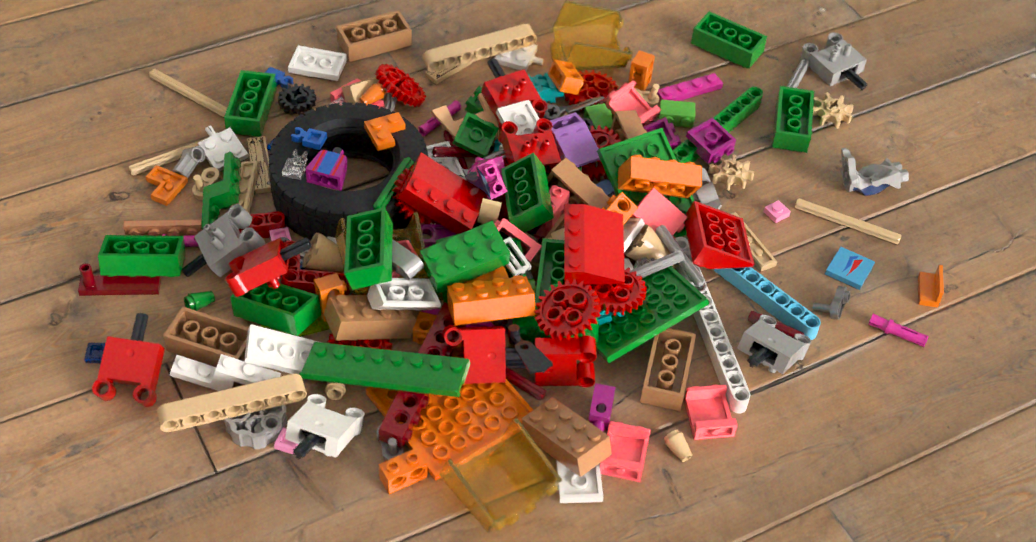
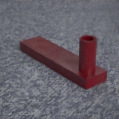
[78,263,161,296]

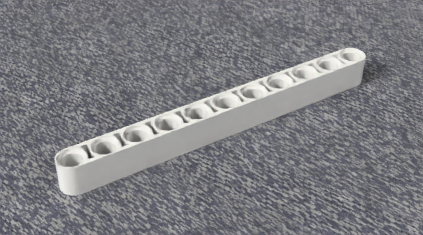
[675,237,751,413]

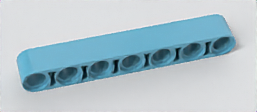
[713,267,821,340]

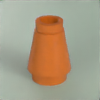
[359,83,386,106]

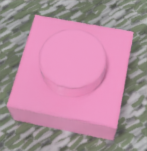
[764,200,790,223]
[269,227,291,242]
[274,428,298,455]

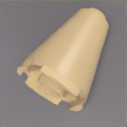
[624,224,677,269]
[302,233,345,273]

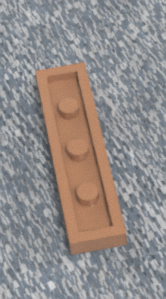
[123,219,202,236]

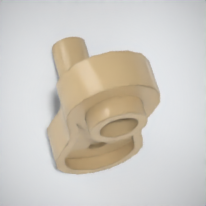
[634,84,660,108]
[192,167,221,200]

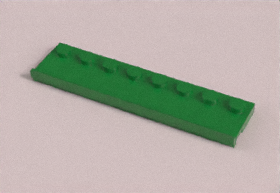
[299,342,470,397]

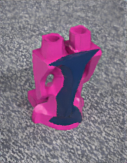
[465,156,507,200]

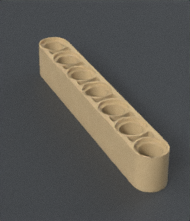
[422,24,537,72]
[157,374,307,432]

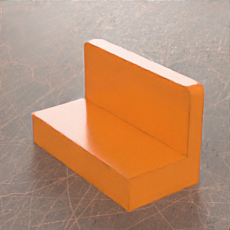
[918,265,944,308]

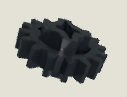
[278,83,316,115]

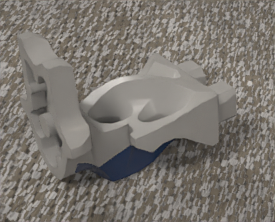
[840,148,909,196]

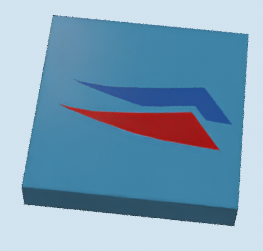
[825,247,875,290]

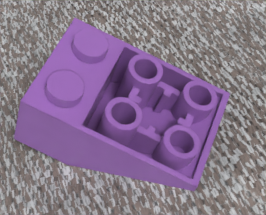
[550,112,600,167]

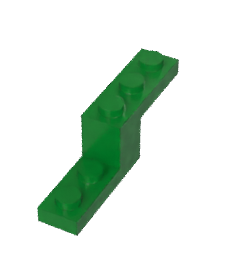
[201,151,241,230]

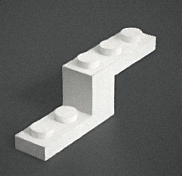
[169,354,281,391]

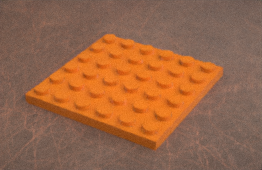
[365,341,533,481]

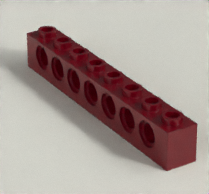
[379,302,467,449]

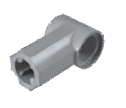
[172,146,206,179]

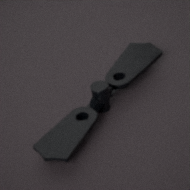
[491,318,553,374]

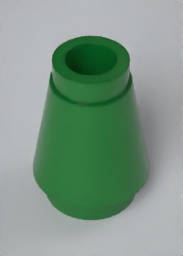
[184,291,215,311]

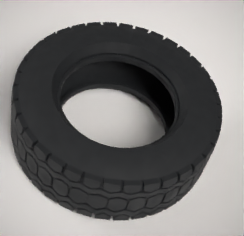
[269,102,428,241]

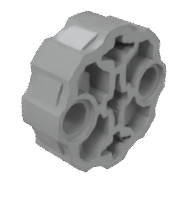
[224,405,287,449]

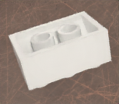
[367,278,441,311]

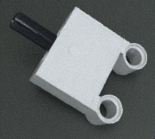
[285,394,364,459]

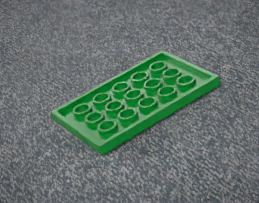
[597,128,695,238]
[596,266,709,363]

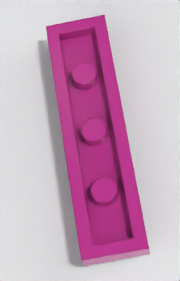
[657,73,723,101]

